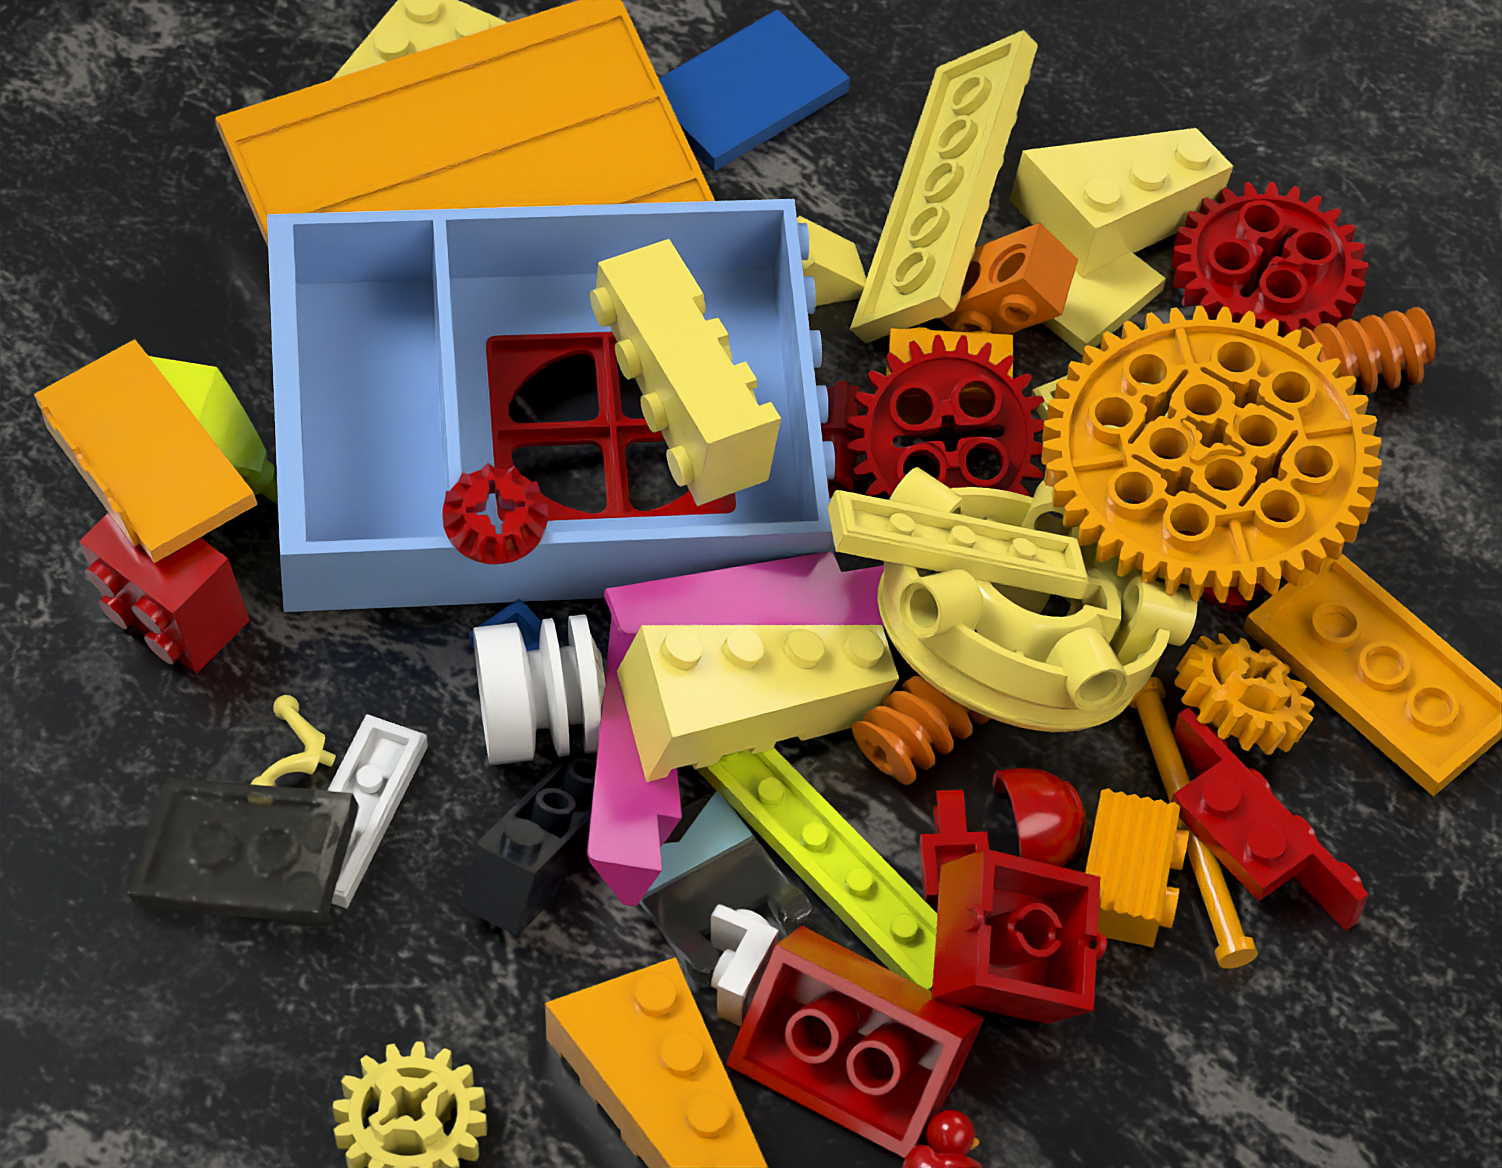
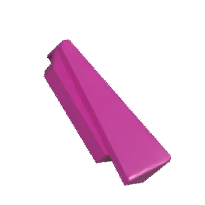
[604,551,885,635]
[587,616,682,907]

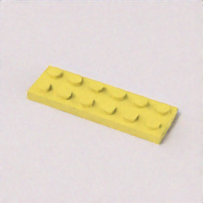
[850,30,1038,344]

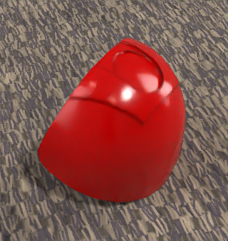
[993,768,1087,868]

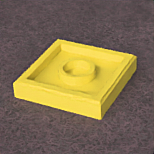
[1042,251,1166,355]

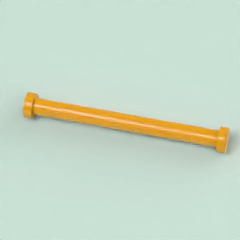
[1129,677,1258,969]

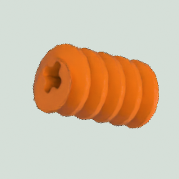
[1299,307,1436,394]
[851,676,991,785]

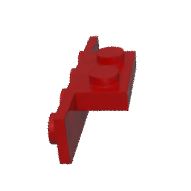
[1171,707,1369,930]

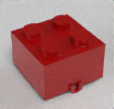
[79,512,250,674]
[931,849,1107,1024]

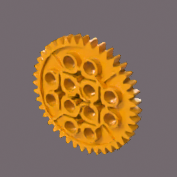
[1041,306,1382,603]

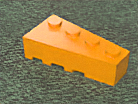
[545,957,768,1168]

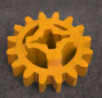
[1175,633,1314,755]

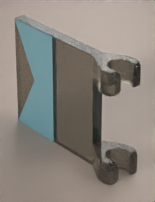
[639,790,812,990]

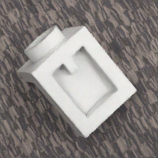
[711,905,778,1027]

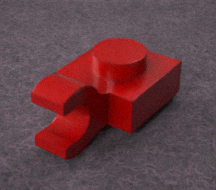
[919,790,989,906]

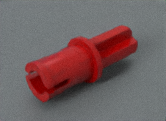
[821,380,863,498]

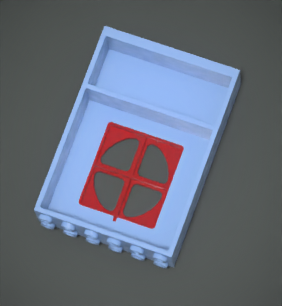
[267,199,835,612]

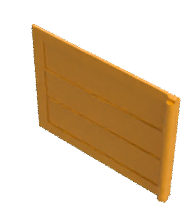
[216,0,715,247]

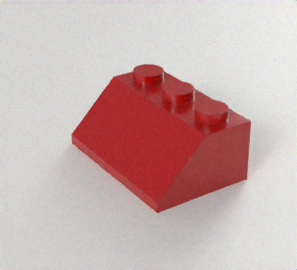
[726,926,984,1158]

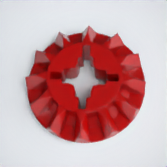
[442,463,548,565]

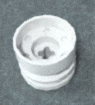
[473,614,606,765]

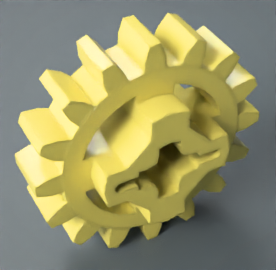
[333,1042,487,1168]

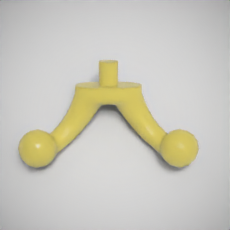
[250,695,336,802]

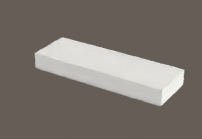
[284,714,428,908]

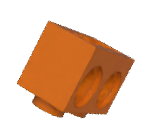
[939,223,1078,335]

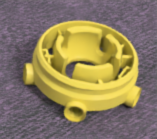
[877,467,1198,732]

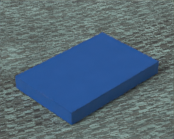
[659,9,850,172]

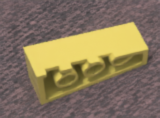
[590,239,781,506]
[617,625,899,782]

